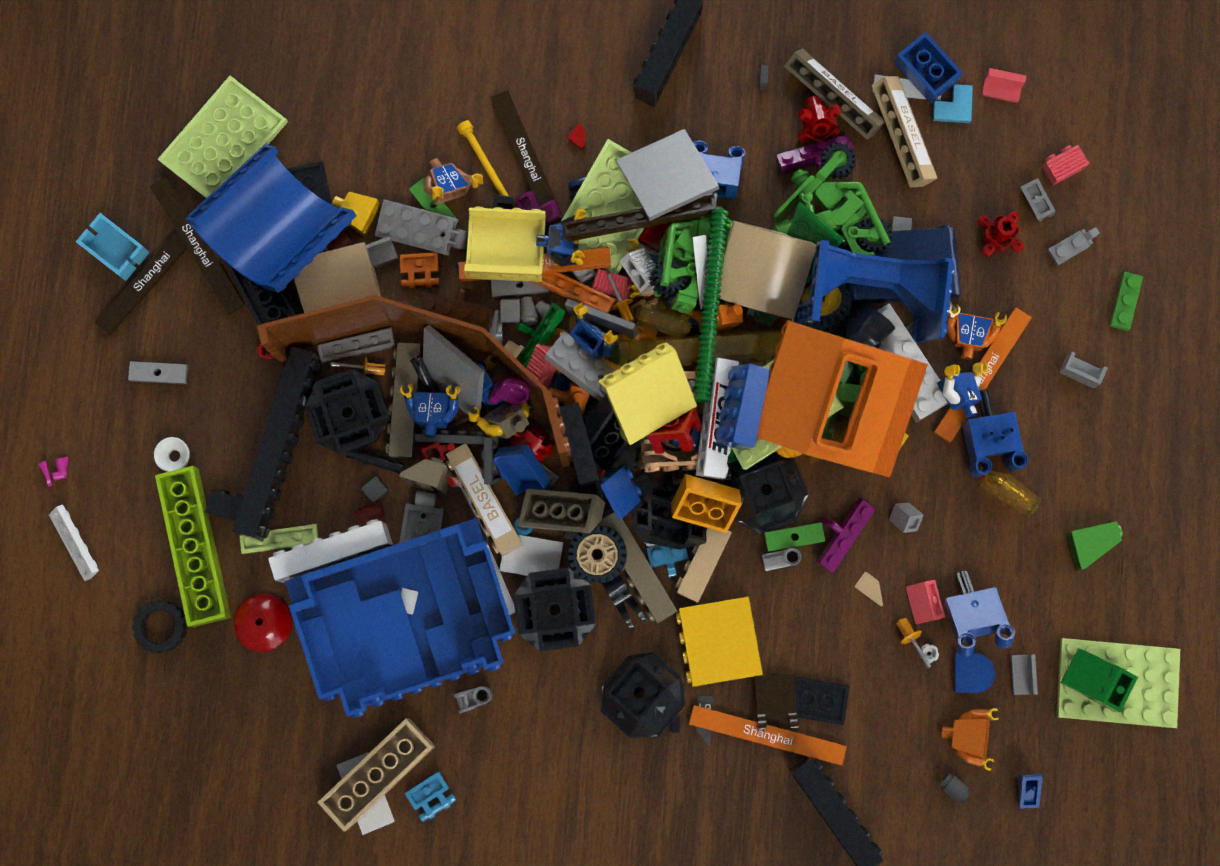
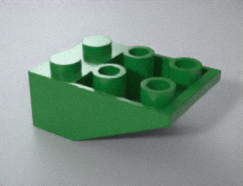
[1060,648,1138,713]

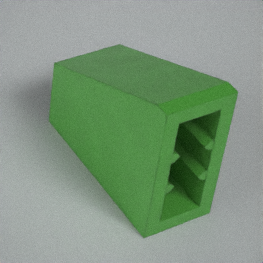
[1066,521,1123,571]

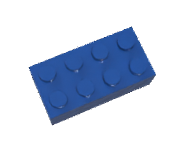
[716,363,770,449]

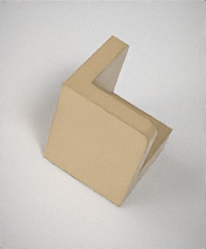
[504,340,525,360]

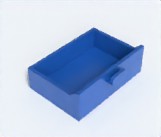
[492,445,551,495]

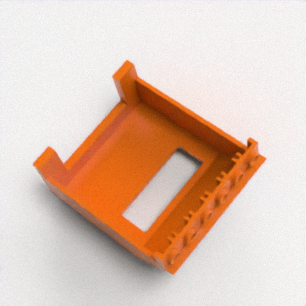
[757,320,928,478]

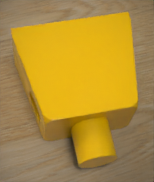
[332,192,380,236]

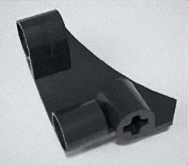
[845,301,895,348]

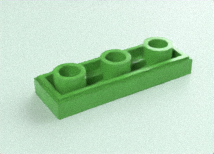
[409,178,459,233]
[764,522,825,552]

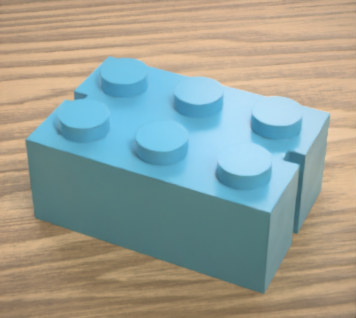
[76,213,150,281]

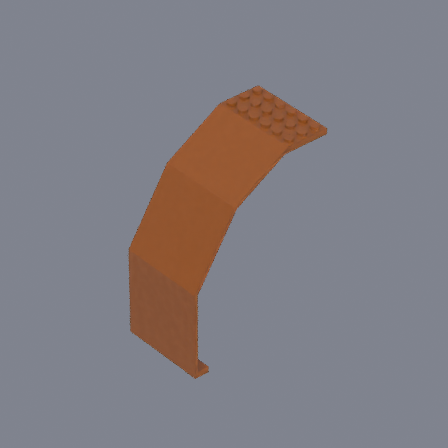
[257,295,573,469]

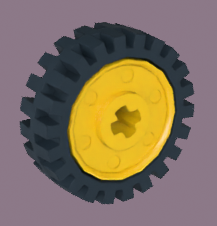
[799,278,851,331]

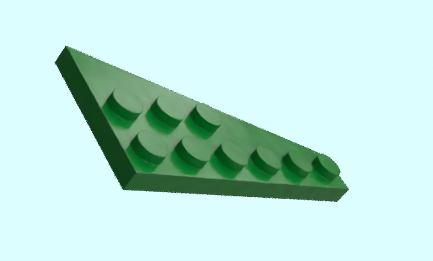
[755,202,844,327]

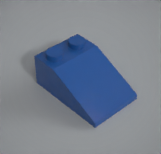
[600,464,643,520]

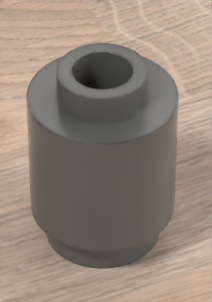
[939,773,969,803]

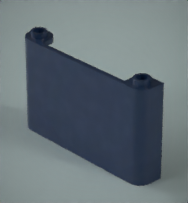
[841,225,961,305]

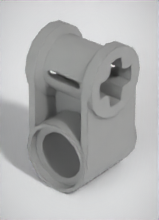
[453,686,493,714]

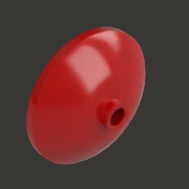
[234,593,292,652]

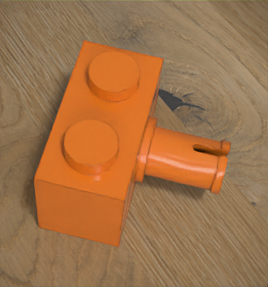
[549,380,589,417]

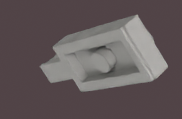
[1047,227,1100,266]

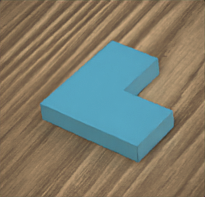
[933,84,973,123]

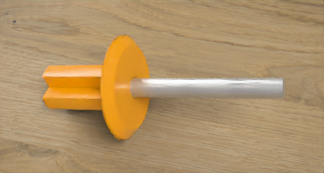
[607,273,635,322]
[331,356,385,376]
[896,617,931,669]

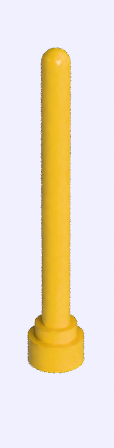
[457,120,509,196]

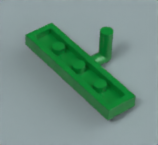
[516,302,565,368]

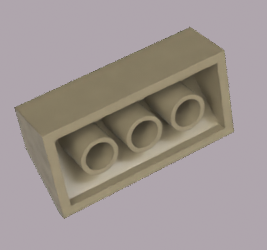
[399,457,453,496]
[518,489,605,533]

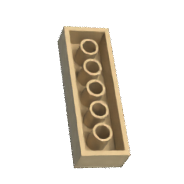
[317,718,435,832]

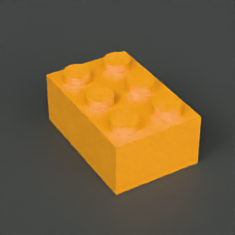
[671,474,742,533]

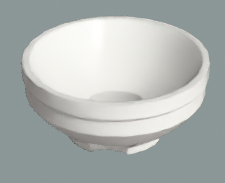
[154,437,190,472]

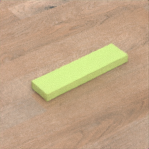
[240,524,318,554]

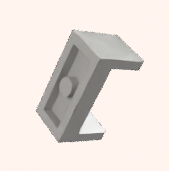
[1059,352,1108,388]

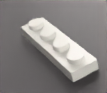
[49,505,99,581]

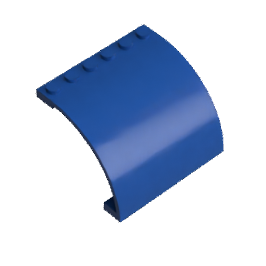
[185,144,356,293]

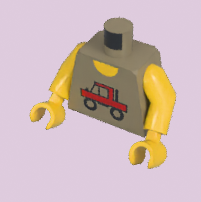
[468,402,529,438]

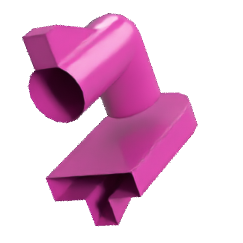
[38,457,69,487]

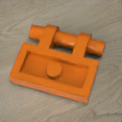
[400,252,440,289]

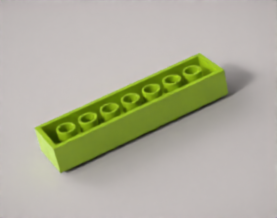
[155,466,231,627]

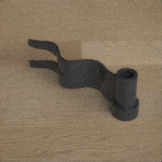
[601,575,648,632]

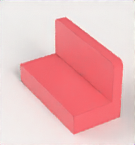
[982,68,1026,103]
[906,580,945,624]

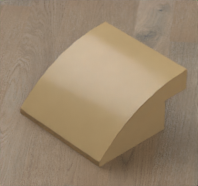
[719,221,816,319]
[294,242,381,313]

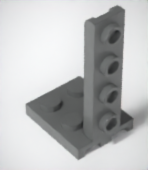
[415,429,504,485]

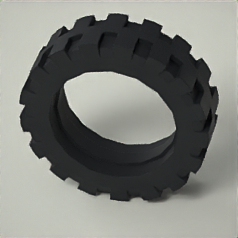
[132,600,188,653]

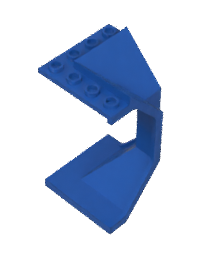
[794,240,955,343]

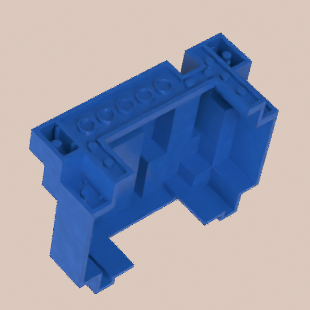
[285,518,515,718]

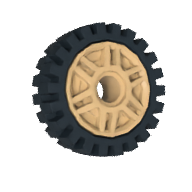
[568,525,627,584]

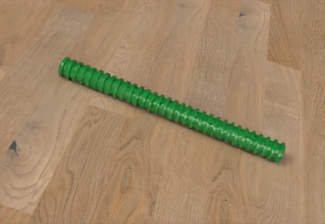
[693,209,729,402]

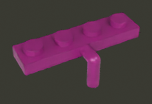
[776,135,853,173]
[816,498,875,573]

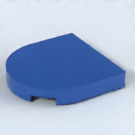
[954,652,995,693]

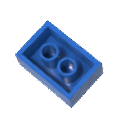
[894,32,963,104]

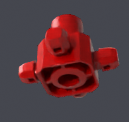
[797,96,841,142]
[977,211,1025,257]

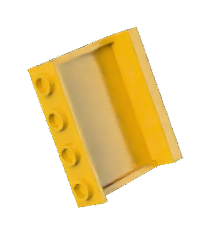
[676,597,763,687]

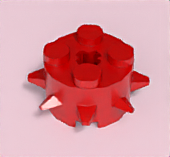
[510,421,555,463]

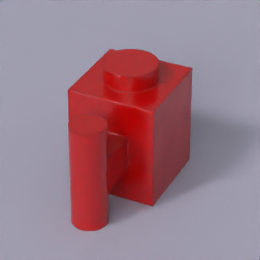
[417,442,455,461]

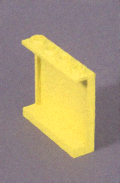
[464,206,546,282]
[598,342,697,445]

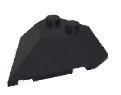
[632,471,707,550]

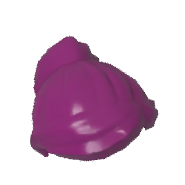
[488,375,531,406]

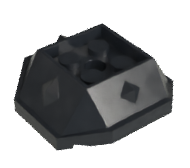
[305,369,391,455]
[723,451,809,535]
[513,567,596,652]
[601,652,686,739]

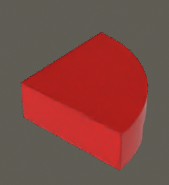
[567,123,586,150]

